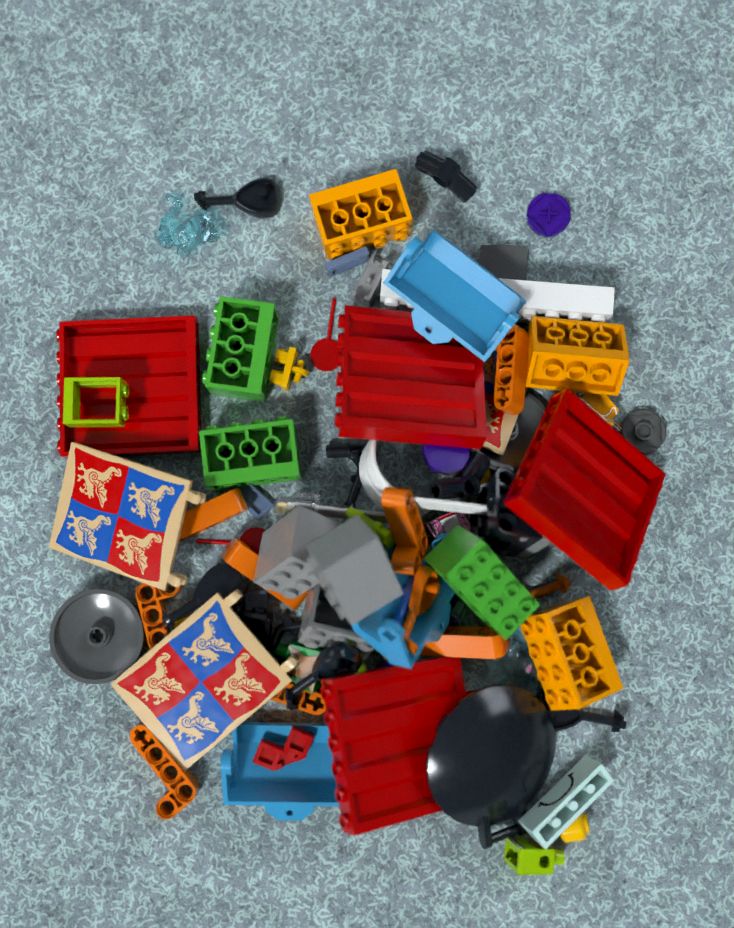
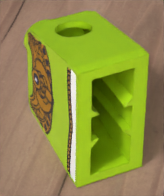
[504,837,565,875]

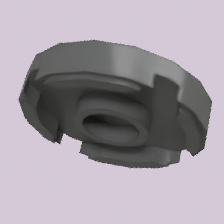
[619,409,666,455]

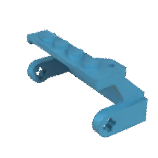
[383,230,527,362]
[352,533,455,669]
[221,722,339,821]

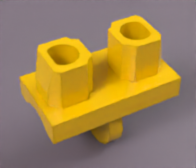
[269,347,309,392]

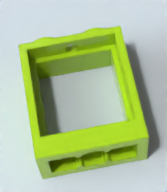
[63,377,129,427]

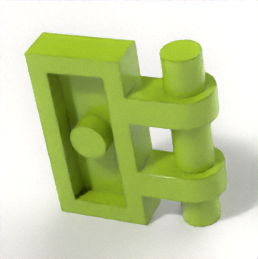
[346,507,395,549]

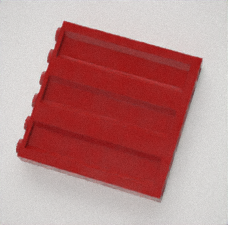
[334,305,487,449]
[56,315,202,459]
[503,388,666,591]
[321,656,466,836]

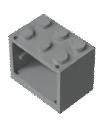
[253,505,340,599]
[305,515,403,626]
[298,583,375,659]

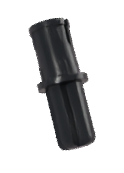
[326,442,367,460]

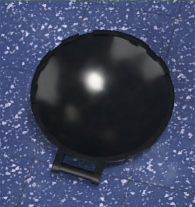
[426,684,556,849]

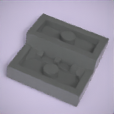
[479,245,528,280]

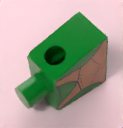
[275,639,325,694]

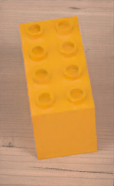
[309,169,413,260]
[525,316,630,396]
[521,596,623,711]

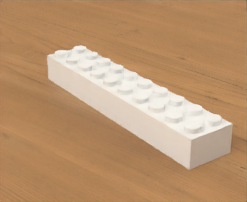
[380,269,615,324]

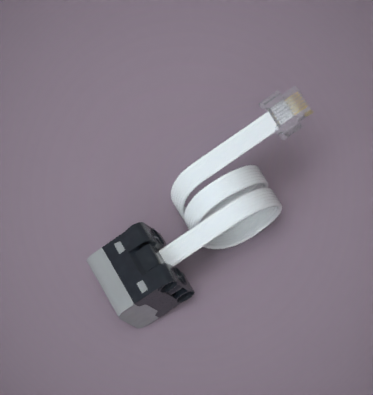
[273,440,551,558]

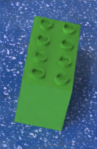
[202,296,279,403]
[199,416,303,491]
[424,525,540,640]

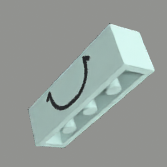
[519,755,614,849]

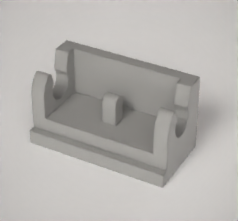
[350,256,389,308]

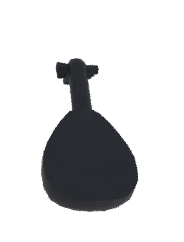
[194,178,281,218]
[162,563,245,631]
[285,643,363,711]
[535,689,627,733]

